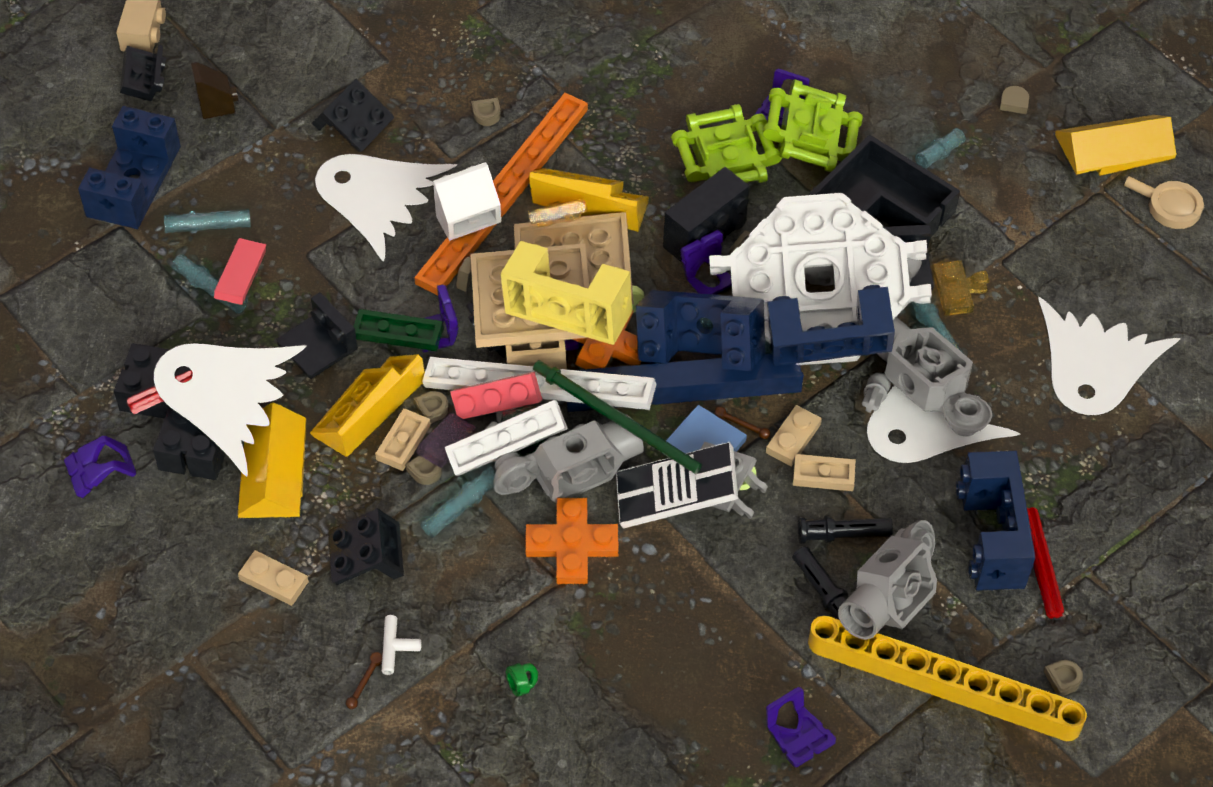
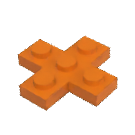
[573,310,642,369]
[526,498,618,584]

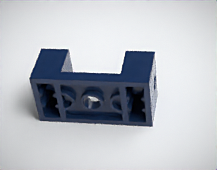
[78,106,181,229]
[767,285,895,366]
[636,290,766,371]
[956,451,1035,590]

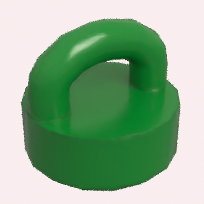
[506,663,538,697]

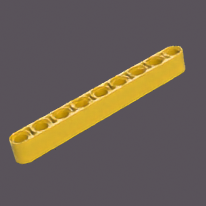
[808,616,1087,741]

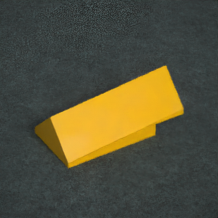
[1055,115,1176,176]
[529,168,649,232]
[310,354,425,457]
[238,402,306,518]

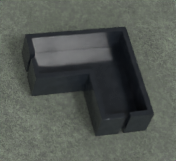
[808,134,960,237]
[114,343,226,480]

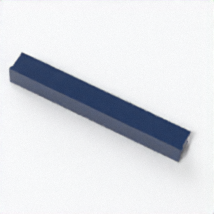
[567,354,804,412]

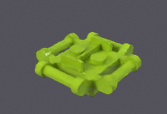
[763,79,863,172]
[671,104,782,183]

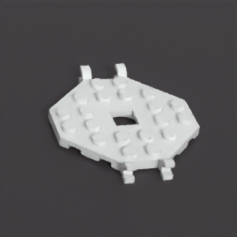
[709,193,932,365]

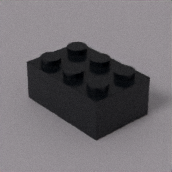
[663,167,749,263]

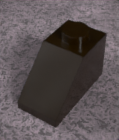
[191,62,238,119]

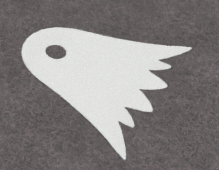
[315,154,457,261]
[1038,297,1180,415]
[154,343,306,477]
[867,385,1020,463]

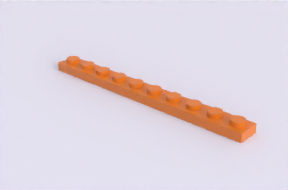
[414,93,588,296]

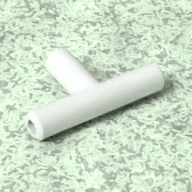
[381,615,421,675]

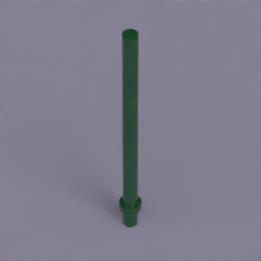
[533,360,702,474]

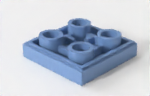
[666,405,747,453]

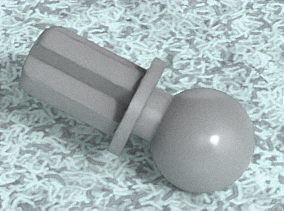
[862,373,891,413]

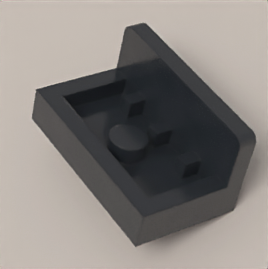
[120,44,166,101]

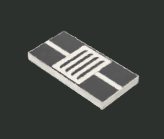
[616,442,738,529]

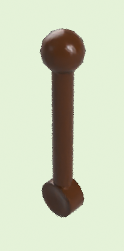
[714,407,771,439]
[346,652,382,709]

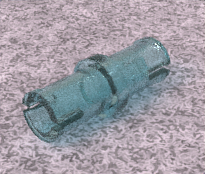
[915,128,966,169]

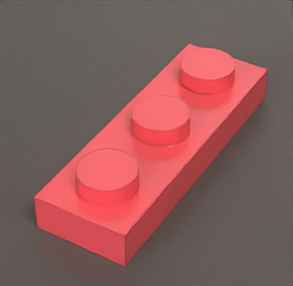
[450,372,542,420]

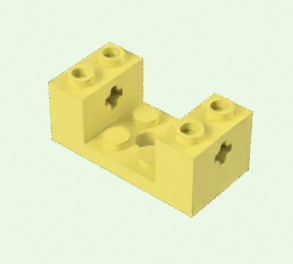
[501,241,632,345]

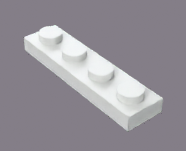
[445,400,568,476]

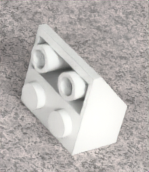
[433,162,501,241]

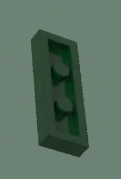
[353,309,444,351]

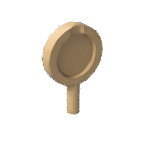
[1124,176,1204,229]

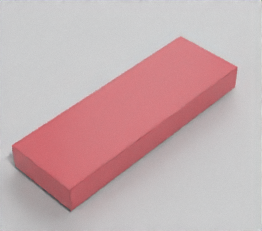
[214,238,266,305]

